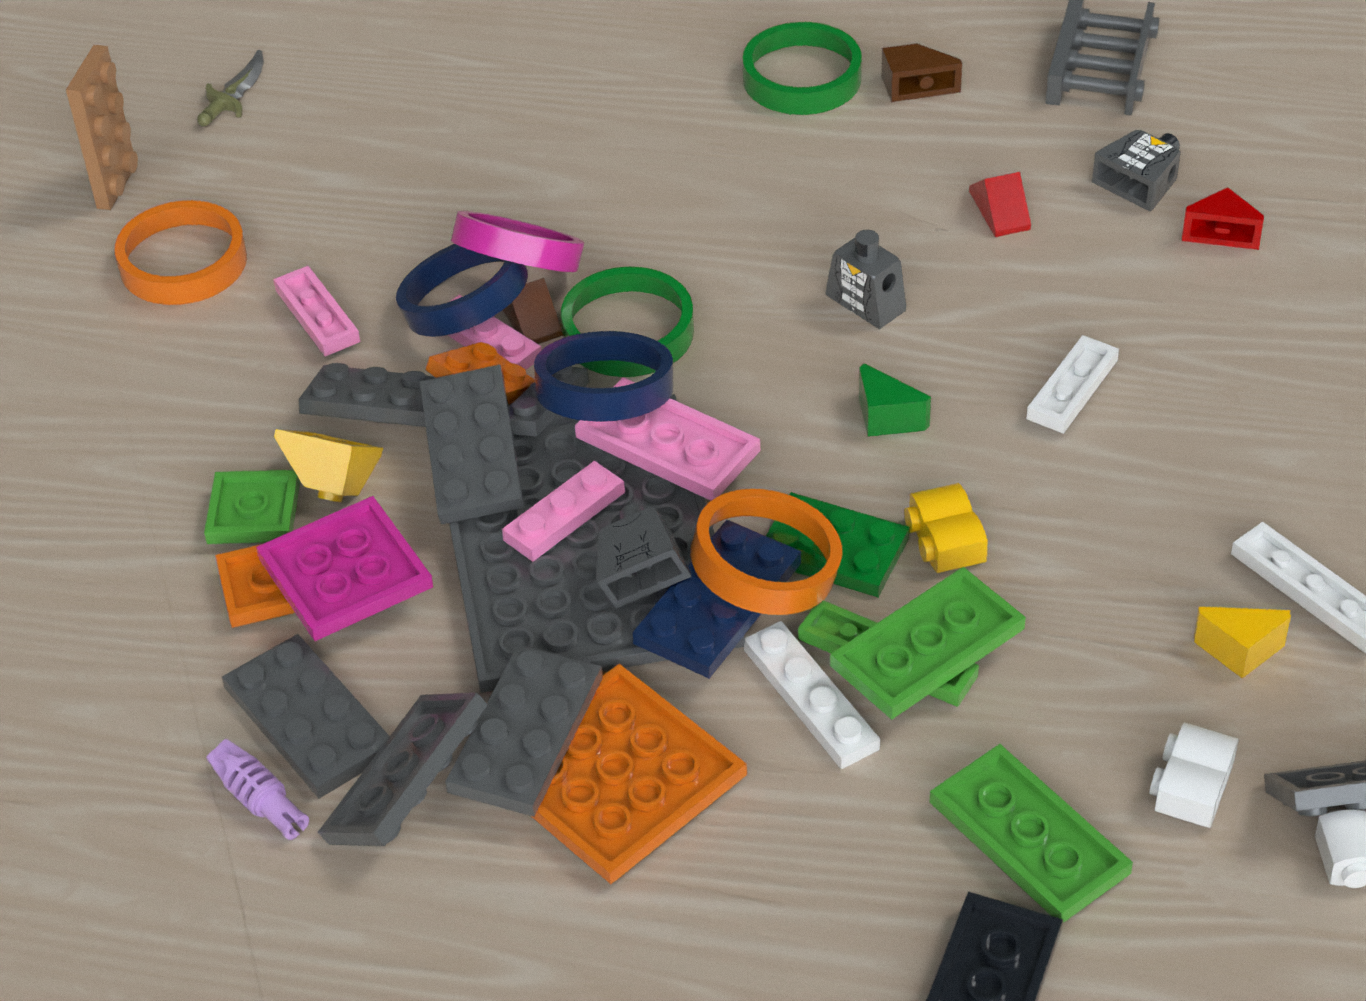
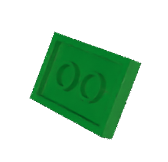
[766,492,910,598]

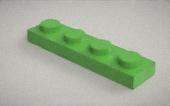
[798,600,979,707]

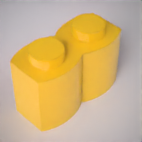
[904,483,988,573]

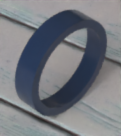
[396,244,528,337]
[534,331,674,422]

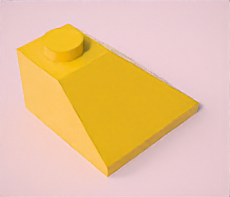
[274,429,383,502]

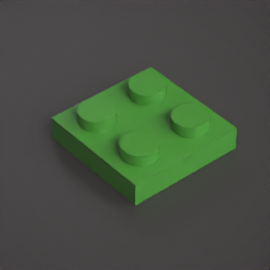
[204,470,300,544]

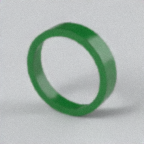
[742,22,862,115]
[561,266,694,377]

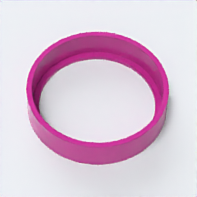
[451,211,585,272]

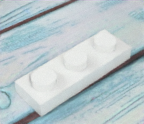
[1026,335,1119,434]

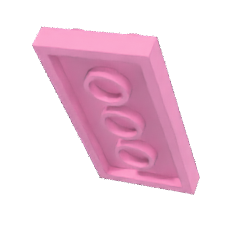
[575,377,761,501]

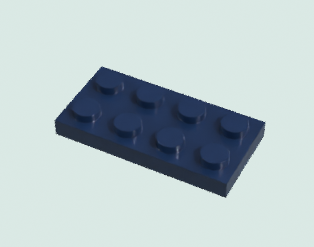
[632,519,801,679]

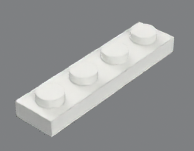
[1231,522,1366,653]
[744,621,880,769]

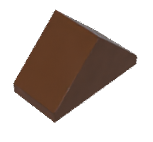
[502,278,563,344]

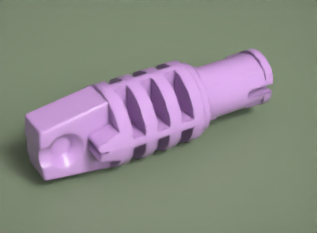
[206,739,309,840]

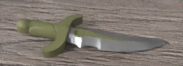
[197,50,263,127]

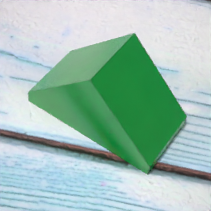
[859,363,931,437]

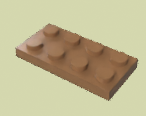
[66,45,138,210]

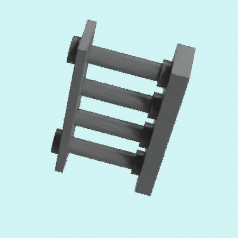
[1046,0,1160,115]

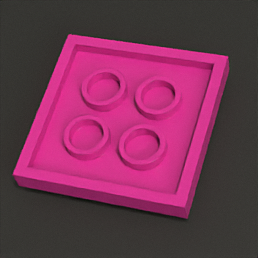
[256,496,433,642]

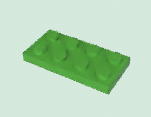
[830,567,1026,720]
[929,744,1133,923]

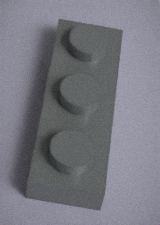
[509,366,589,437]

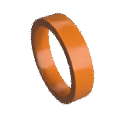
[114,200,247,305]
[690,489,842,615]

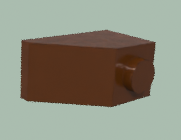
[881,43,962,102]

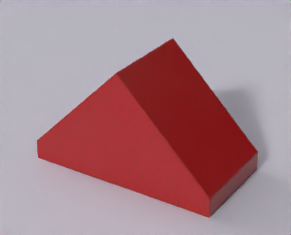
[969,172,1031,237]
[1181,187,1264,250]

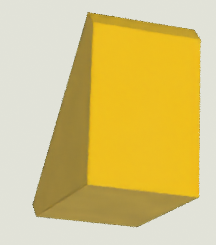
[1194,606,1291,679]

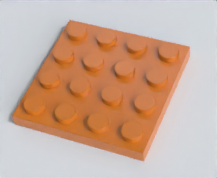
[531,664,747,884]

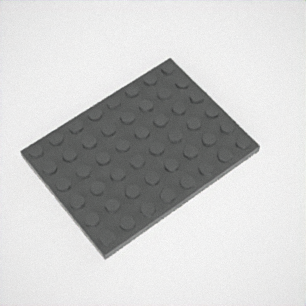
[449,394,744,693]

